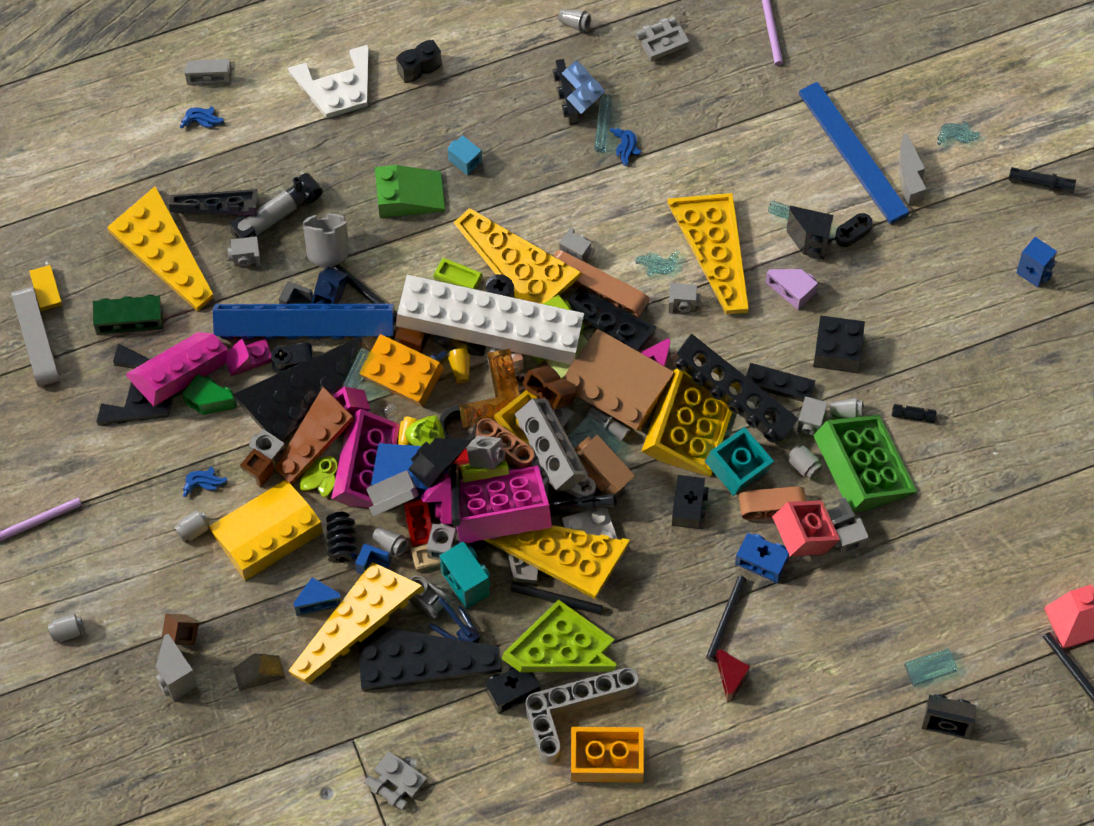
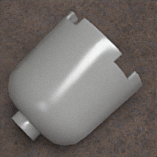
[303,213,348,269]

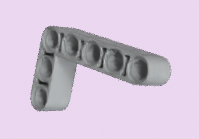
[526,668,639,765]

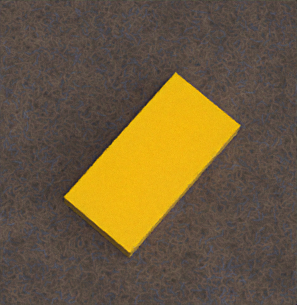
[29,265,62,311]

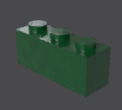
[93,294,163,335]

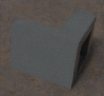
[278,281,313,304]
[827,497,855,530]

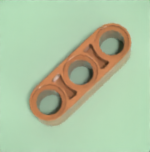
[475,418,534,469]
[739,486,806,520]

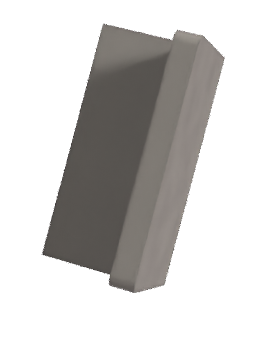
[185,59,230,85]
[367,470,419,516]

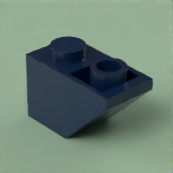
[311,267,349,304]

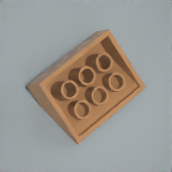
[563,329,675,432]

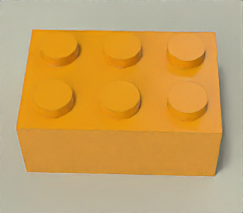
[359,334,444,408]
[571,727,644,783]

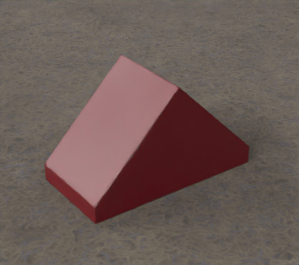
[716,650,750,702]

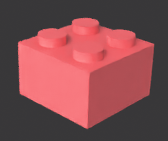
[773,500,840,556]

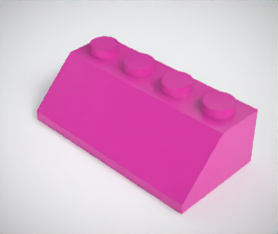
[126,332,227,406]
[332,409,400,508]

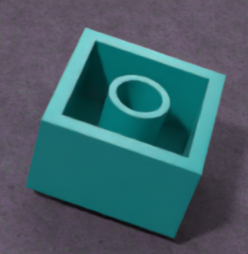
[705,427,774,496]
[439,541,491,609]

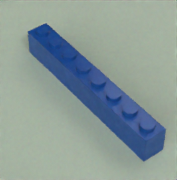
[213,304,394,339]

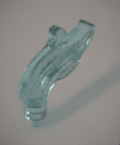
[937,121,980,145]
[635,250,680,277]

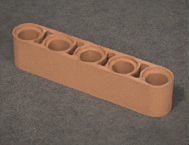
[553,250,650,317]

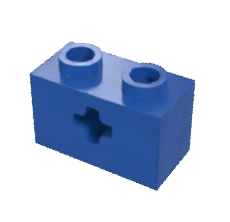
[1016,237,1057,288]
[735,533,789,583]

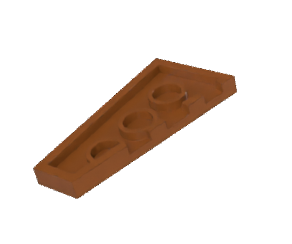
[275,387,355,485]

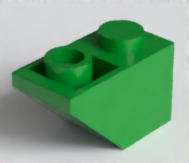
[182,374,237,415]

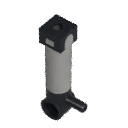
[230,173,323,239]

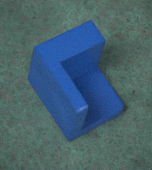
[355,544,391,574]

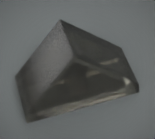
[233,653,285,691]

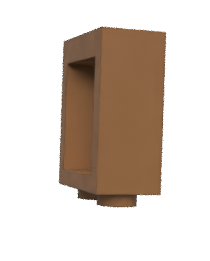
[574,435,635,495]

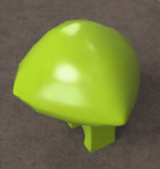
[405,415,445,446]

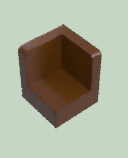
[240,448,275,488]
[162,614,199,645]

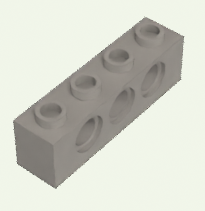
[515,398,588,490]

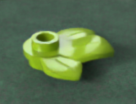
[300,456,338,498]

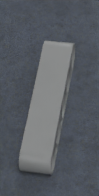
[11,286,60,387]

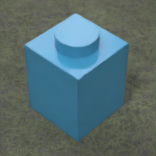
[448,135,482,175]

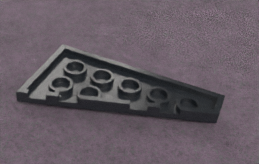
[231,338,371,441]
[358,626,502,691]

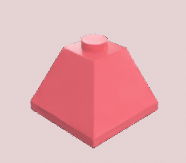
[1044,584,1094,649]

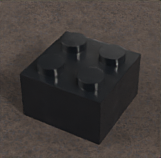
[813,315,865,373]

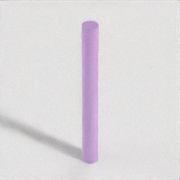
[762,0,783,66]
[0,498,82,541]

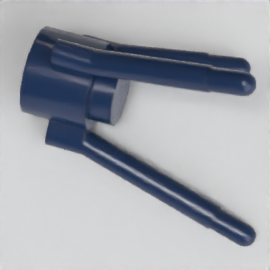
[429,597,481,643]

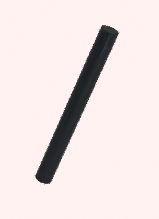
[334,264,397,323]
[451,463,461,526]
[706,576,747,661]
[510,582,603,614]
[1043,632,1094,703]

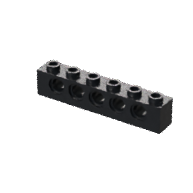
[670,334,799,444]

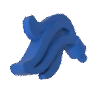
[180,106,224,129]
[610,128,641,167]
[183,467,228,497]

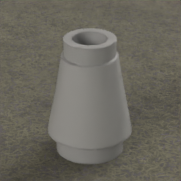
[558,9,591,31]
[830,398,863,418]
[373,527,408,556]

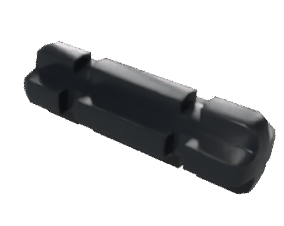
[892,404,937,423]

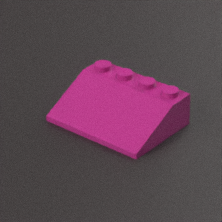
[456,465,552,543]

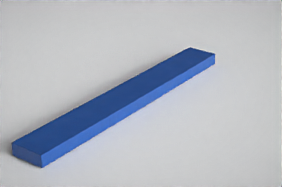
[799,81,909,224]

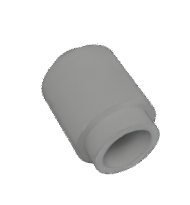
[789,446,823,479]
[174,510,210,542]
[48,613,85,642]

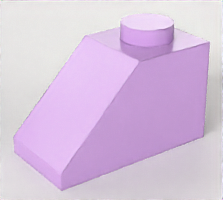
[766,269,818,310]

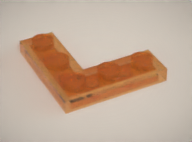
[459,348,519,427]

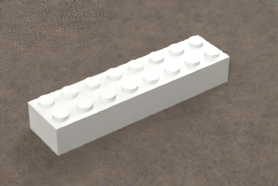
[396,275,584,364]

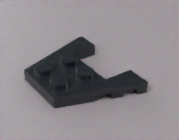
[96,344,175,426]

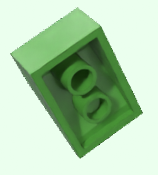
[375,165,445,218]

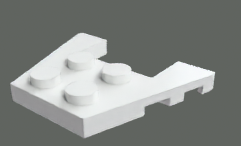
[288,45,369,118]

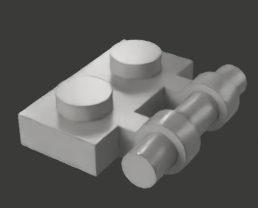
[635,17,689,61]
[364,751,427,811]

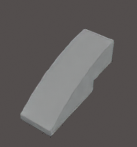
[898,134,926,206]

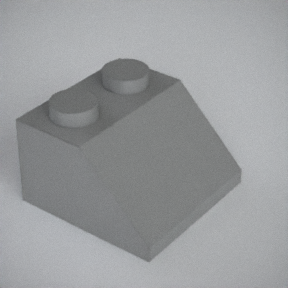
[156,634,198,702]

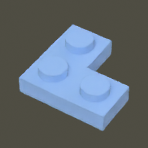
[562,60,605,114]

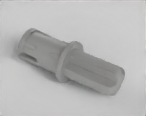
[587,406,630,442]

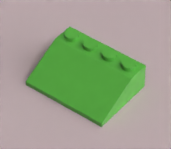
[813,415,917,513]

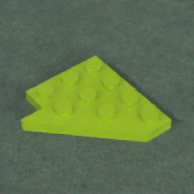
[502,600,617,672]

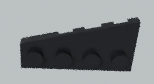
[169,189,258,216]
[568,287,657,352]

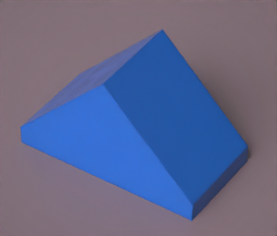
[293,577,341,616]

